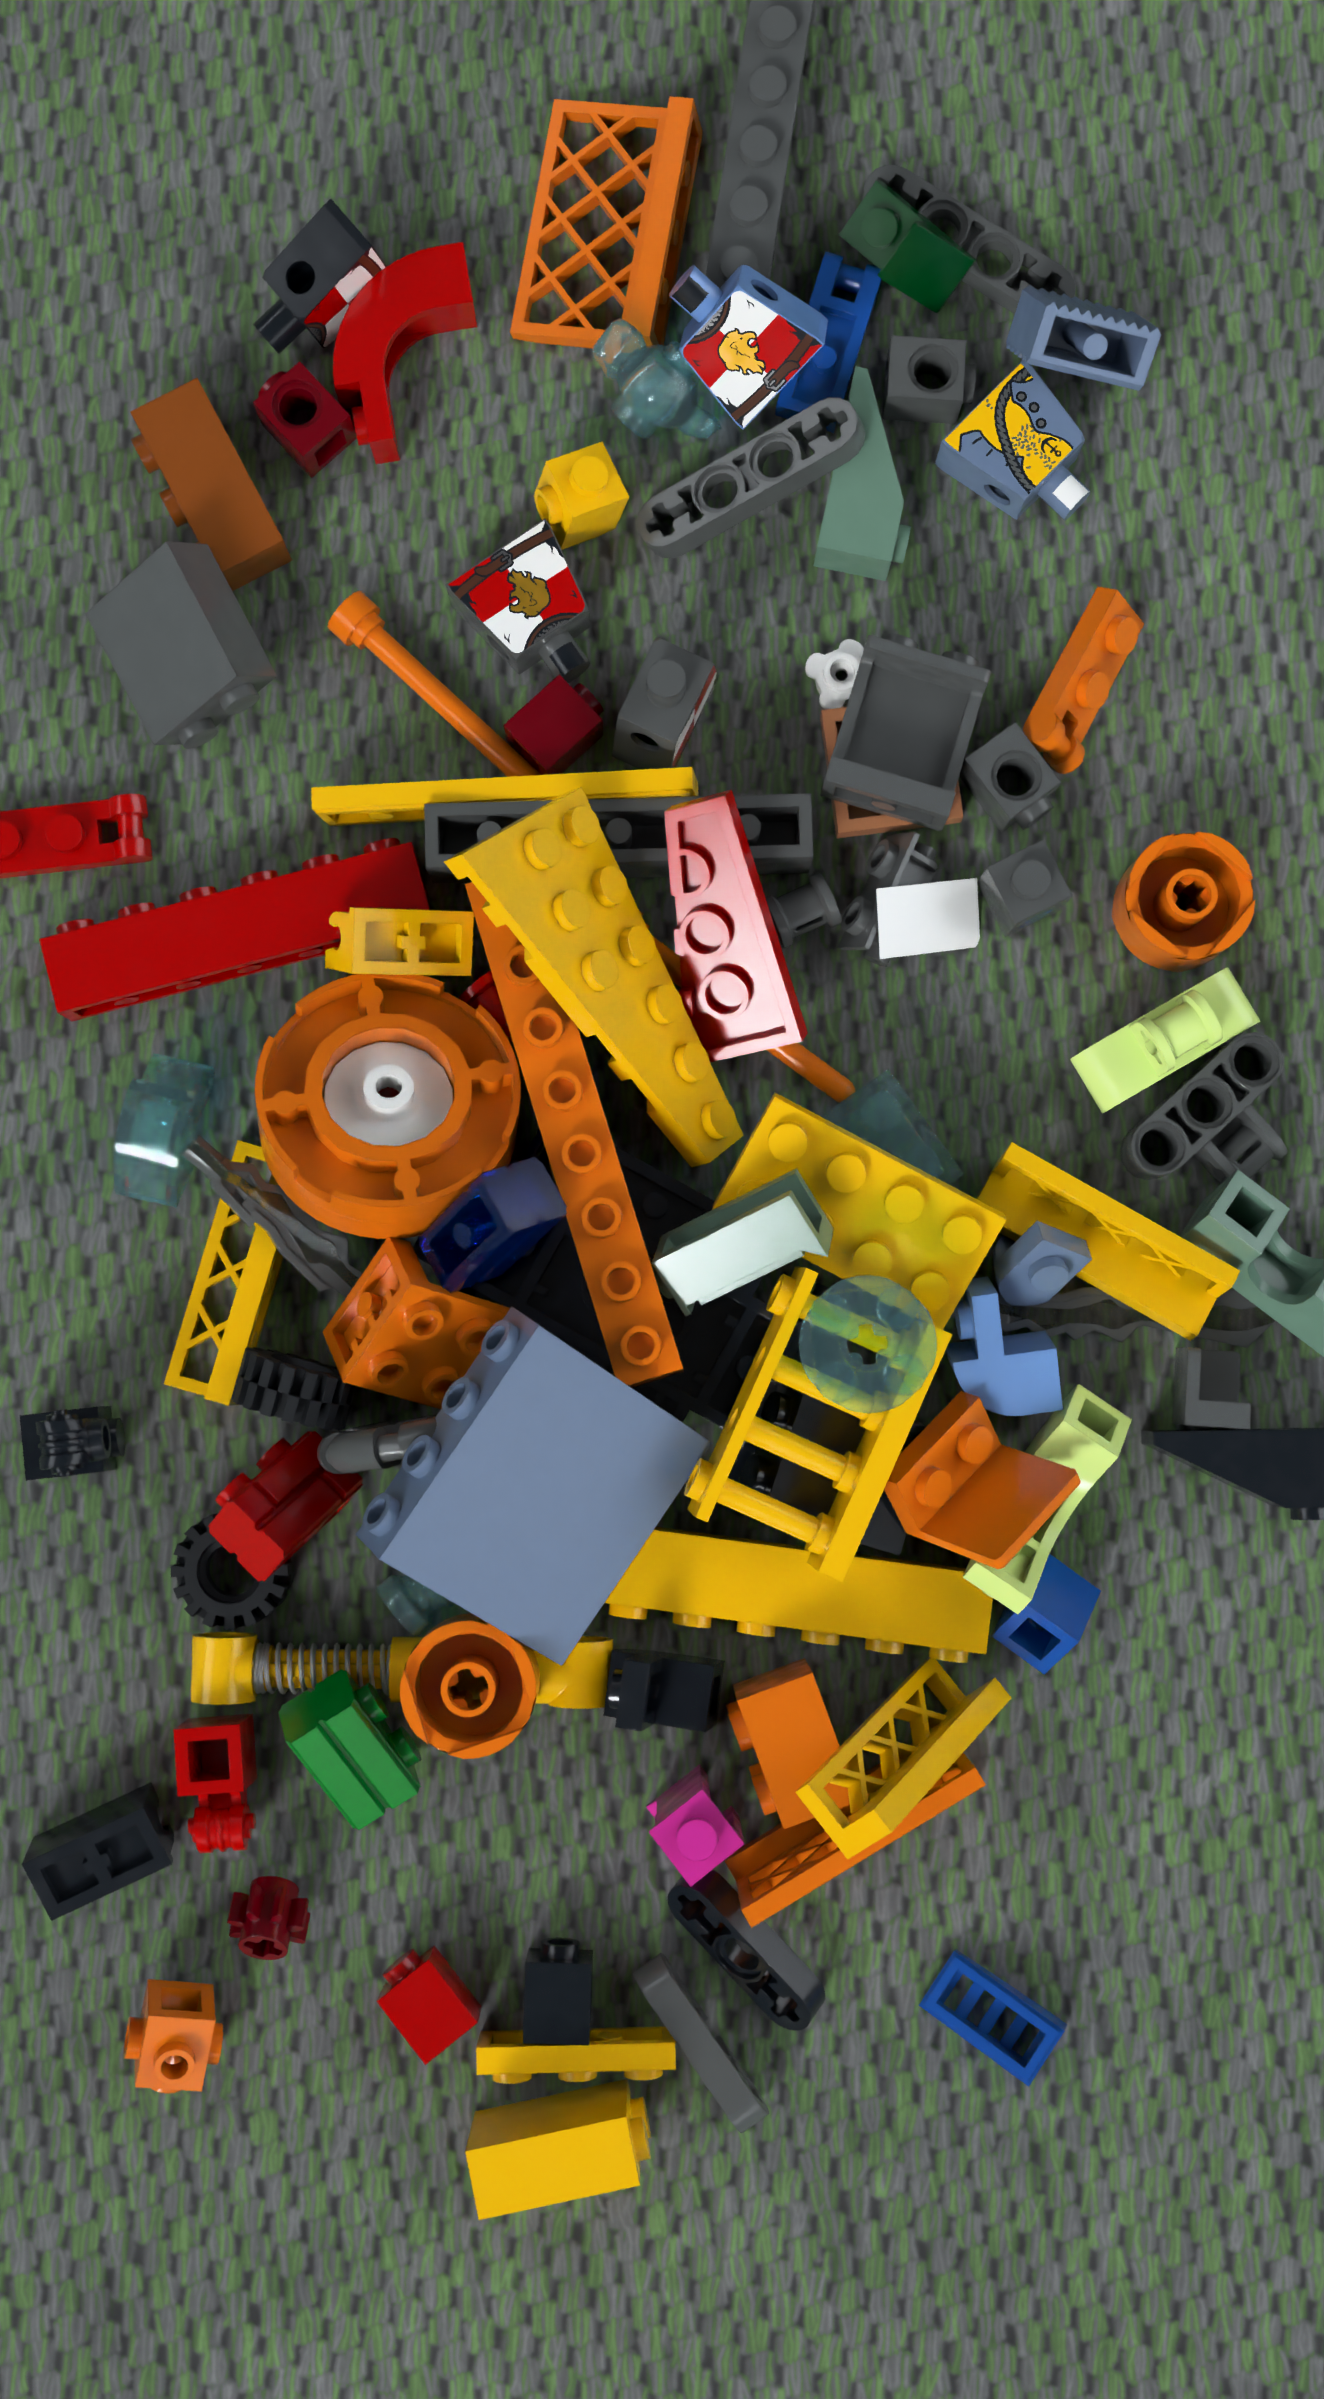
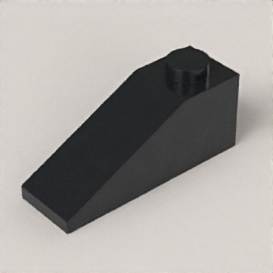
[1141,1428,1324,1520]

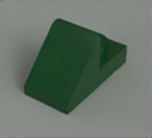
[839,180,977,313]

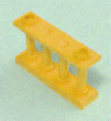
[684,1266,952,1583]

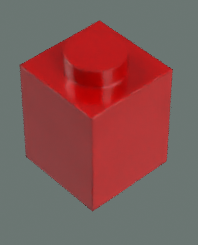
[376,1945,482,2065]

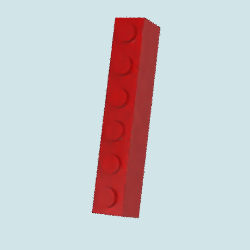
[39,838,432,1021]

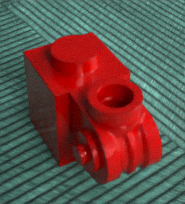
[173,1713,257,1853]

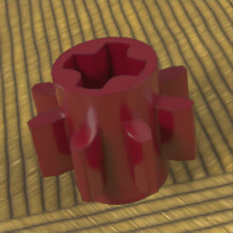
[227,1876,310,1960]

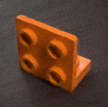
[323,1237,510,1409]
[884,1391,1081,1569]

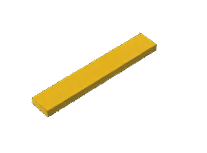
[311,767,699,826]

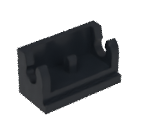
[22,1782,174,1921]

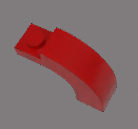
[333,242,477,464]

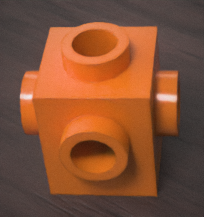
[123,1979,223,2094]

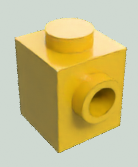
[534,441,629,550]

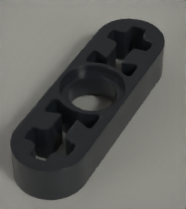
[668,1870,825,2031]

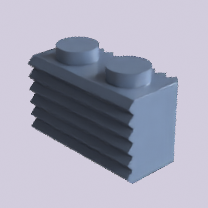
[1006,285,1161,391]

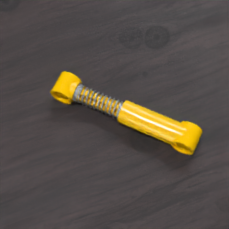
[191,1632,613,1709]

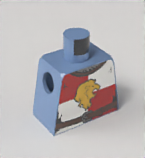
[669,265,828,430]

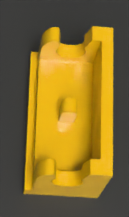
[325,907,474,976]

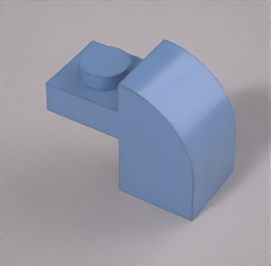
[945,1276,1063,1416]

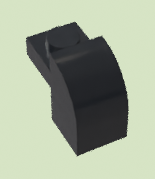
[603,1649,725,1732]

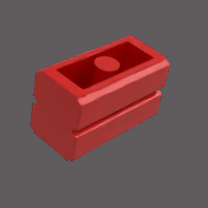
[208,1431,363,1582]

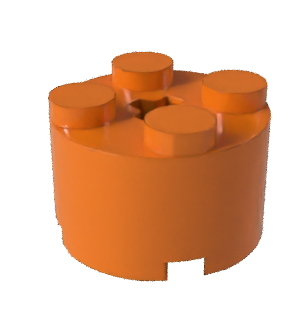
[1112,832,1255,972]
[400,1613,540,1759]

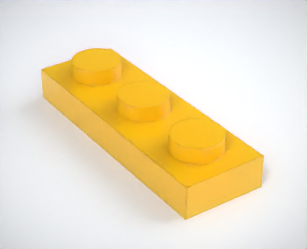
[476,2026,676,2084]

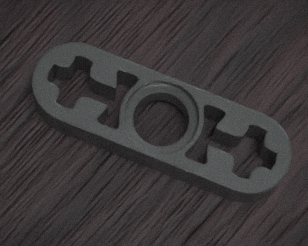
[634,1953,769,2133]

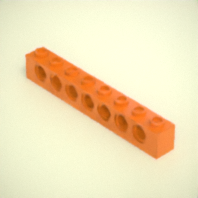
[465,882,684,1388]

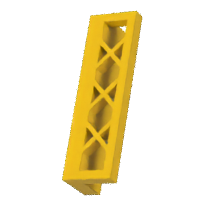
[164,1140,295,1406]
[976,1142,1240,1341]
[795,1658,1011,1859]

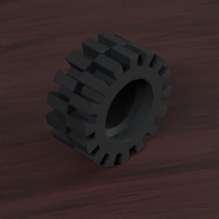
[231,1347,357,1431]
[171,1513,295,1630]

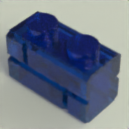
[419,1157,567,1293]

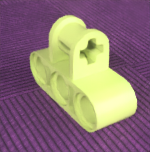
[1070,967,1260,1114]

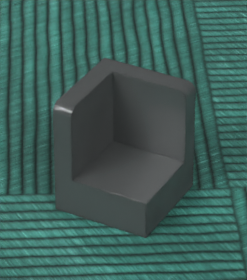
[1172,1347,1251,1429]

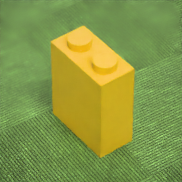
[465,2079,651,2220]

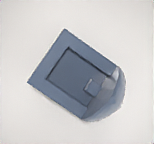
[992,1221,1092,1306]

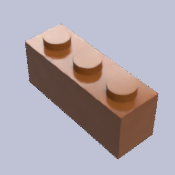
[130,378,293,591]

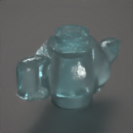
[593,319,722,440]

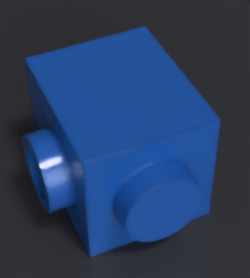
[991,1554,1101,1675]

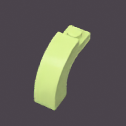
[963,1384,1132,1614]

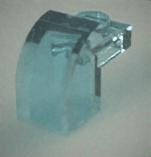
[113,1053,215,1207]

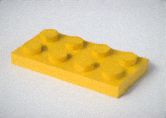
[712,1092,1007,1330]

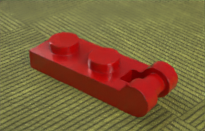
[0,794,153,879]

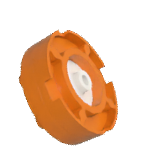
[255,974,521,1239]

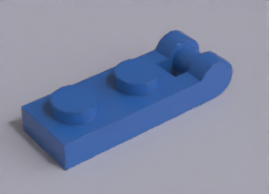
[775,251,882,433]

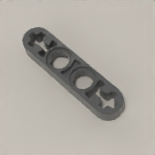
[862,165,1075,314]
[637,397,865,558]

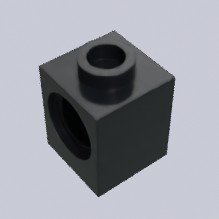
[523,1937,593,2045]

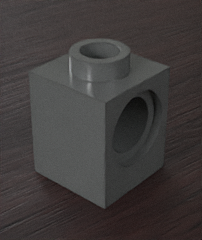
[882,335,976,424]
[959,722,1061,833]

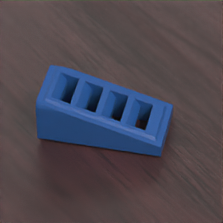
[919,1949,1067,2087]

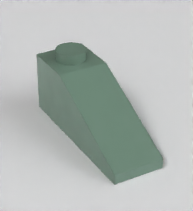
[813,366,911,581]

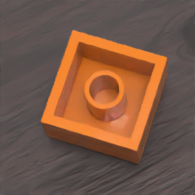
[726,1658,850,1829]

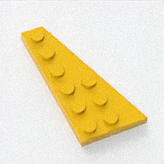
[444,787,744,1167]

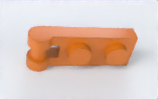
[1023,586,1144,774]

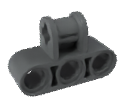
[1120,1032,1288,1184]

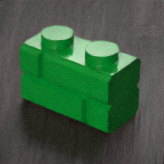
[279,1669,422,1830]

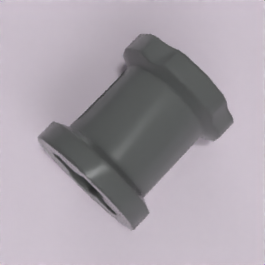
[766,872,842,949]

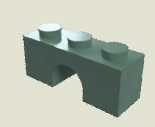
[1180,1170,1324,1357]

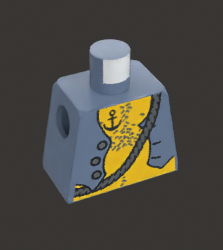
[935,361,1091,520]

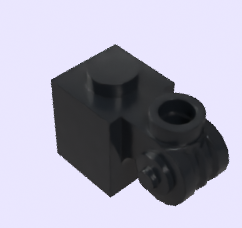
[20,1406,126,1481]

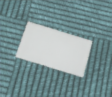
[876,878,980,959]

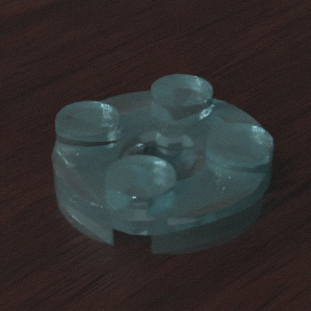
[799,1275,937,1413]

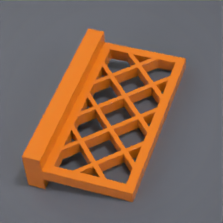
[510,96,703,364]
[724,1743,986,1928]

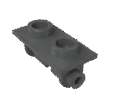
[837,832,938,967]

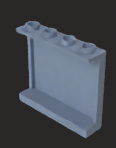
[355,1306,712,1666]

